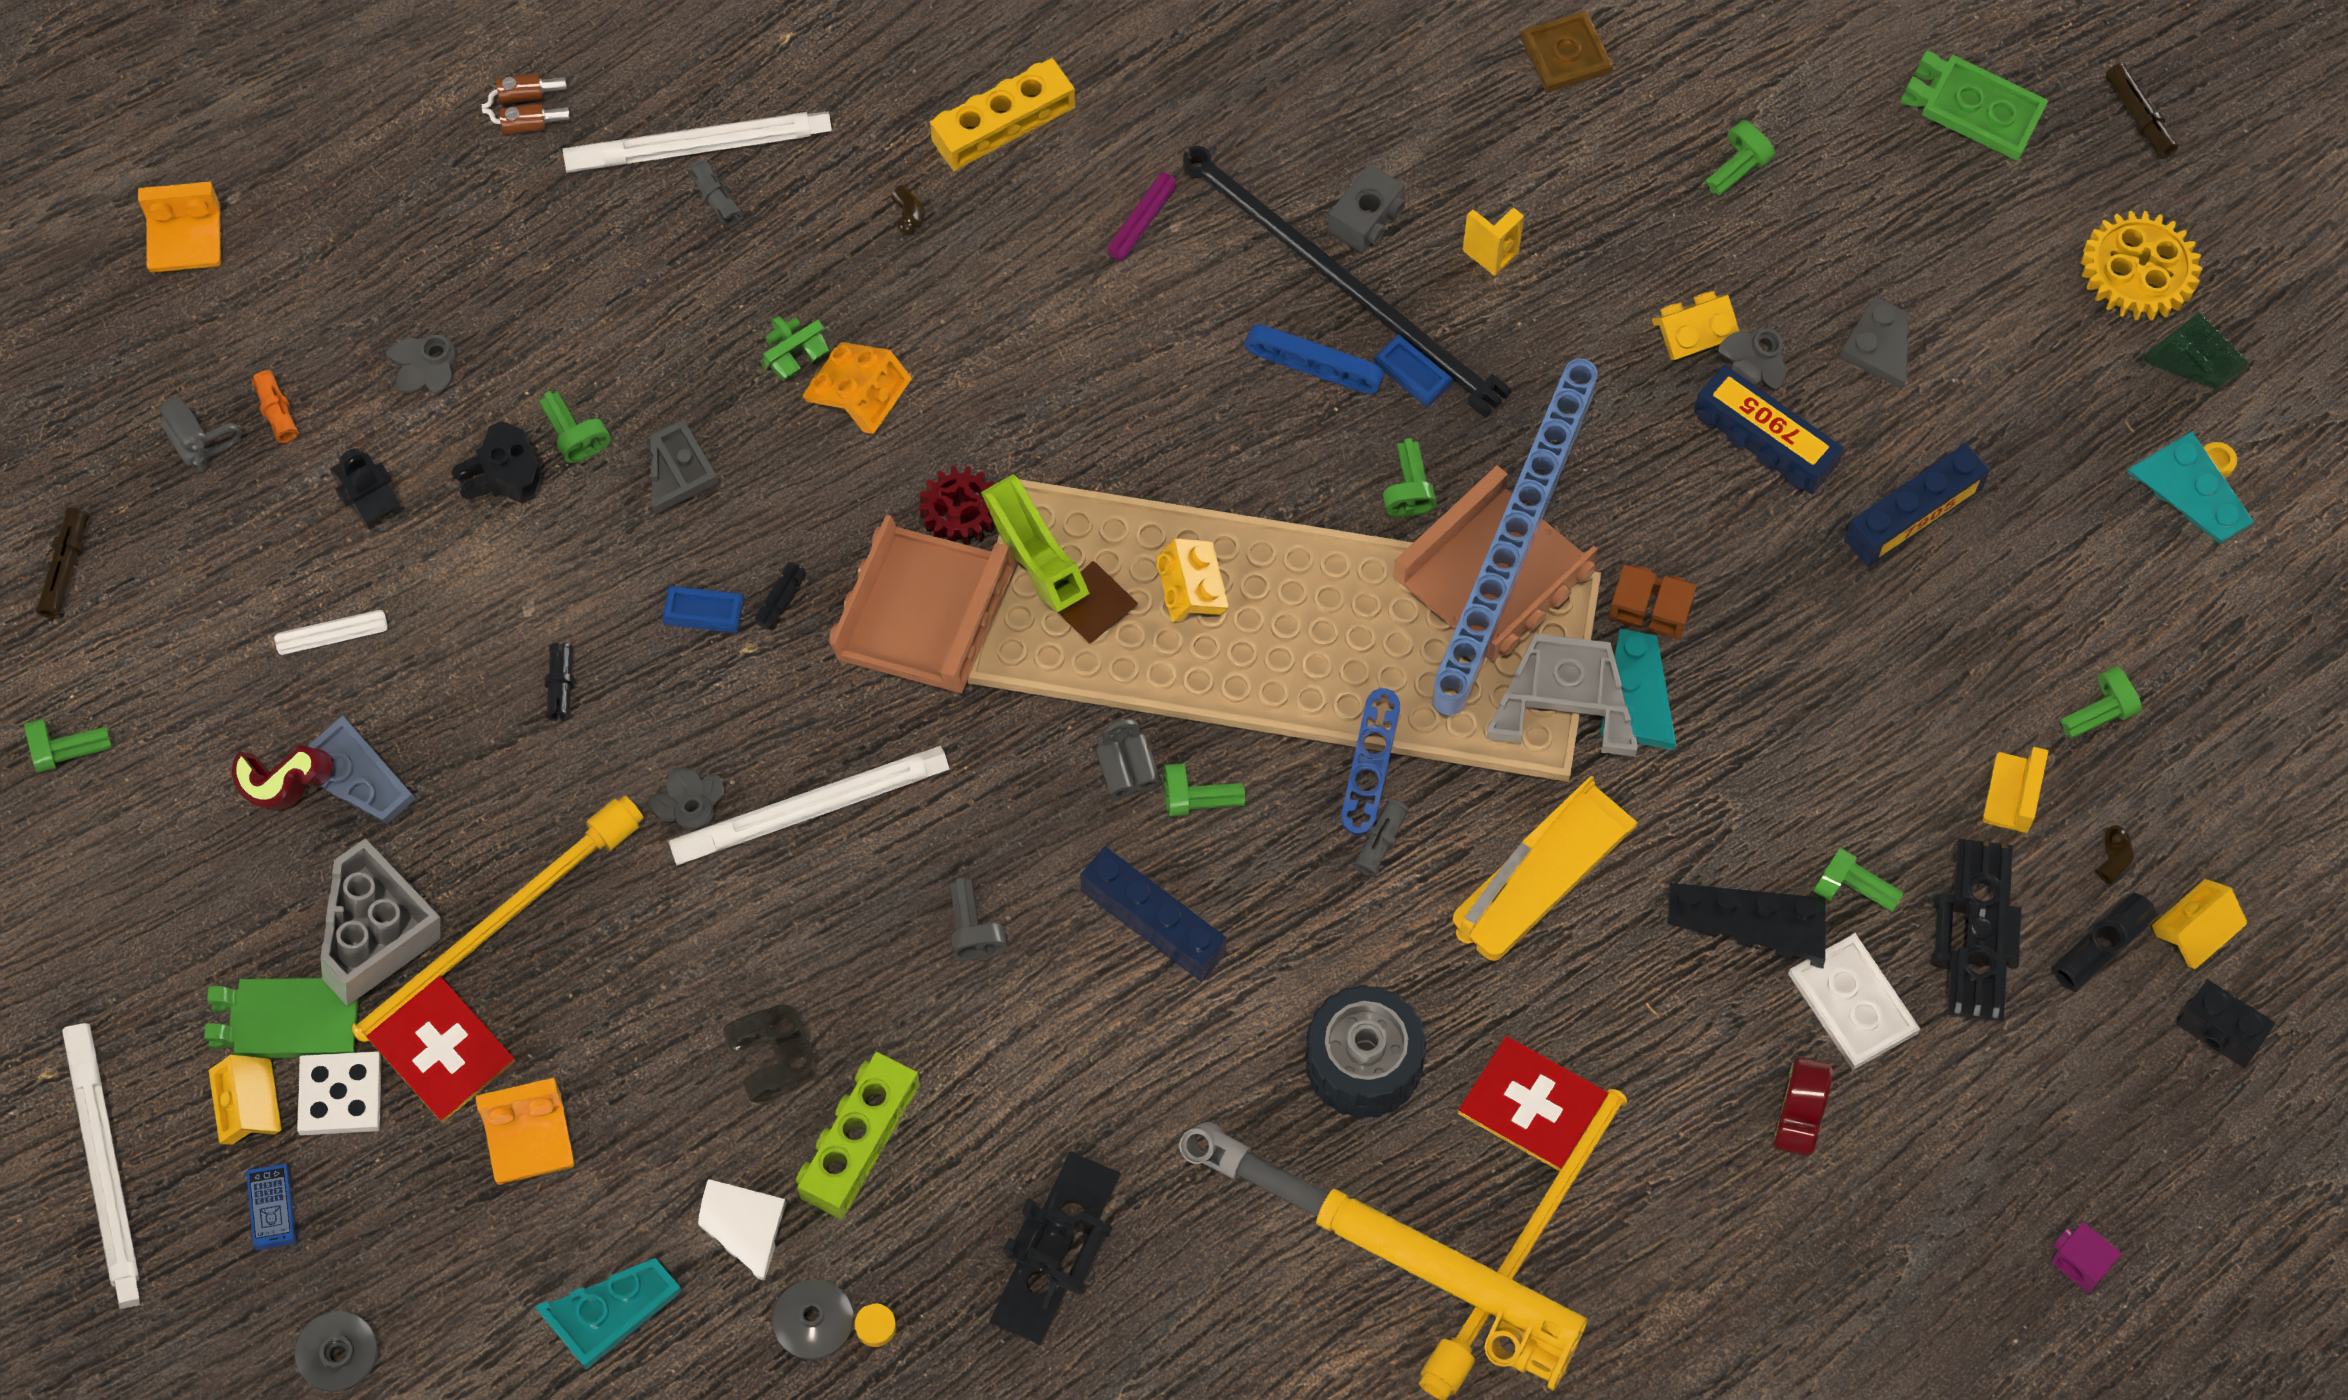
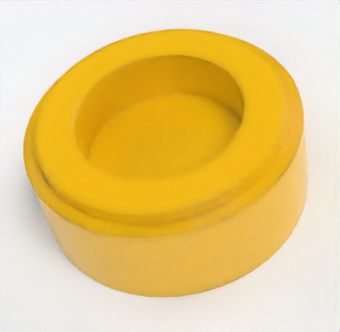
[2203,442,2237,479]
[855,1304,896,1347]

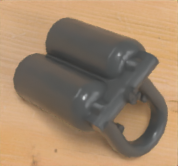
[160,397,242,472]
[1096,719,1162,799]

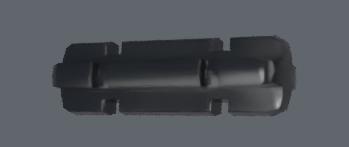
[755,562,806,630]

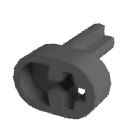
[950,878,1008,960]

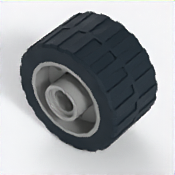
[1305,985,1426,1119]

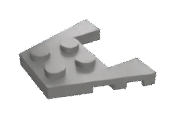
[1486,634,1638,757]

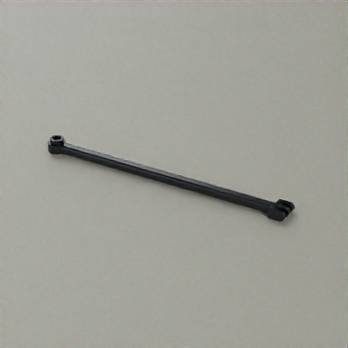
[1183,146,1511,417]

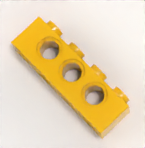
[930,58,1075,172]

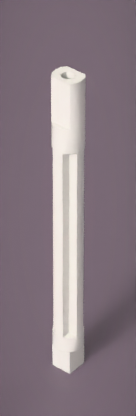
[563,111,832,173]
[668,746,949,866]
[62,1023,140,1309]

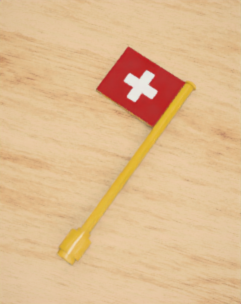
[352,795,644,1123]
[1419,1036,1627,1400]

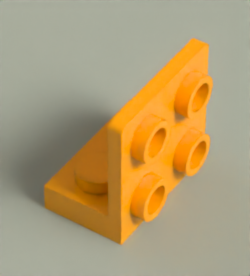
[138,182,221,273]
[802,342,912,434]
[475,1078,575,1185]

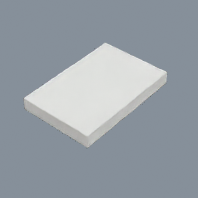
[1788,933,1920,1070]

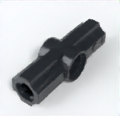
[2052,892,2159,993]

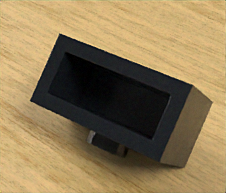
[2177,979,2276,1069]

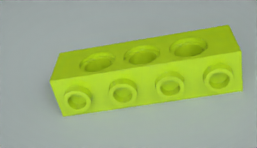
[796,1052,920,1220]

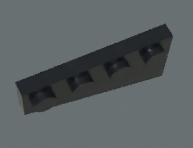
[1667,883,1826,969]

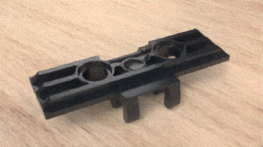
[1931,838,2022,1021]
[989,1152,1121,1346]

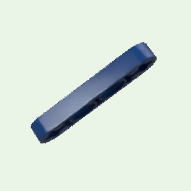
[1244,324,1384,394]
[1342,688,1400,836]

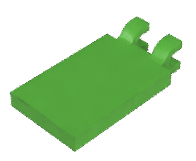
[1900,50,2049,161]
[204,978,359,1058]

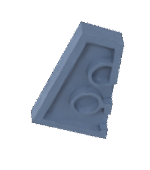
[308,715,416,824]

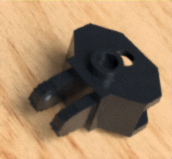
[451,421,542,503]
[330,448,401,530]

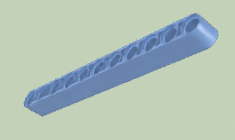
[1432,358,1598,715]

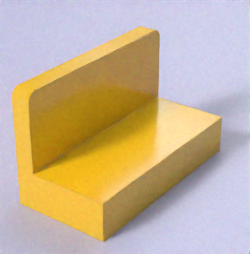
[1463,207,1524,276]
[1982,747,2049,833]
[2151,879,2247,969]
[209,1055,282,1145]

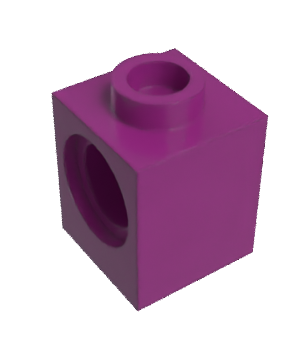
[2051,1222,2122,1294]

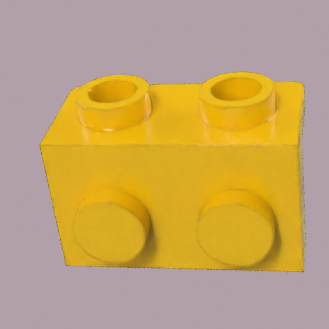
[1652,291,1739,360]
[1156,539,1229,622]

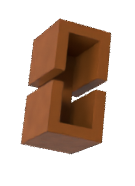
[1608,565,1697,640]

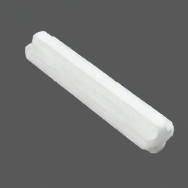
[274,610,388,655]

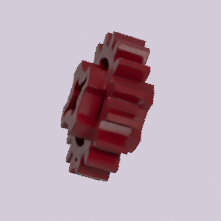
[919,466,995,545]

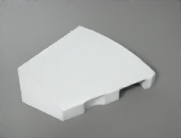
[698,1179,786,1280]

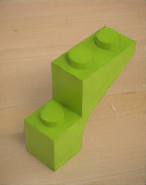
[981,474,1090,612]

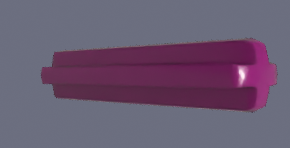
[1107,172,1176,261]

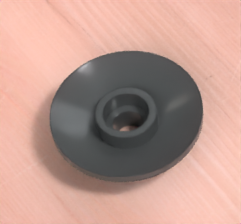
[772,1280,854,1360]
[295,1311,377,1392]

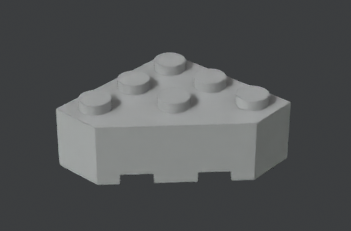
[321,838,441,1006]

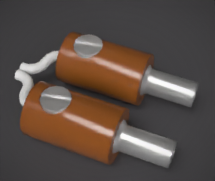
[482,73,570,135]

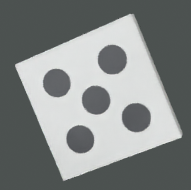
[297,1052,382,1135]

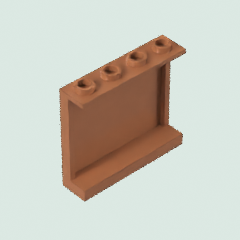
[829,514,1017,694]

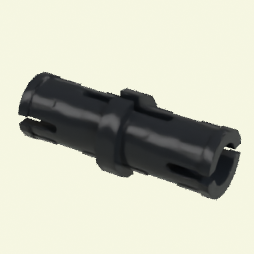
[544,642,575,721]

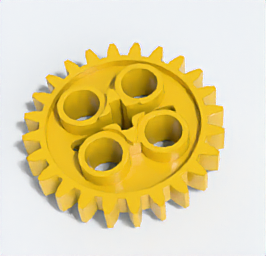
[2081,211,2202,321]

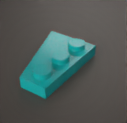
[2127,431,2254,545]
[1599,629,1676,750]
[534,1258,682,1370]

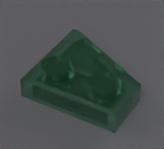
[2144,312,2249,391]

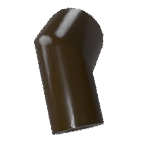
[891,185,925,235]
[2097,825,2134,884]

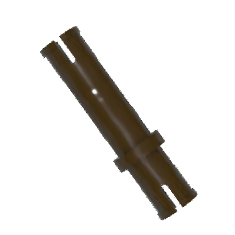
[2105,63,2179,159]
[36,507,90,619]

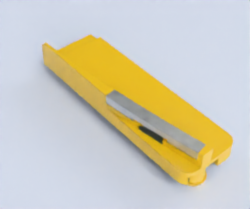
[1452,776,1638,961]

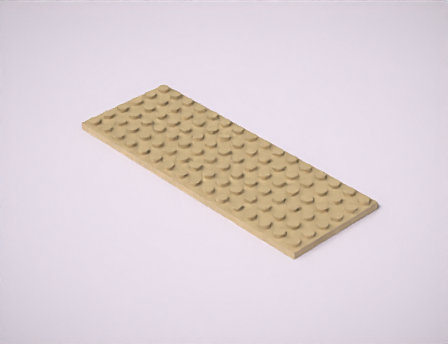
[968,479,1601,782]

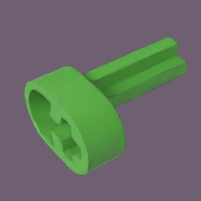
[1705,120,1776,196]
[539,391,611,463]
[1383,438,1437,517]
[2060,666,2142,739]
[24,718,112,773]
[1163,763,1245,817]
[1813,847,1904,912]

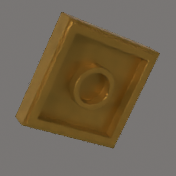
[1520,10,1613,93]

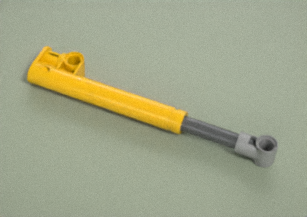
[1179,1122,1588,1391]

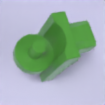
[760,316,829,382]

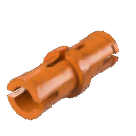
[251,370,299,443]

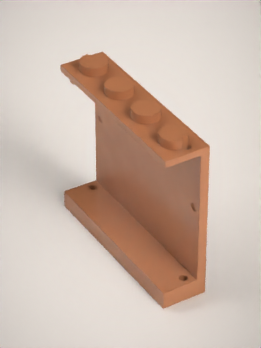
[1393,465,1598,662]

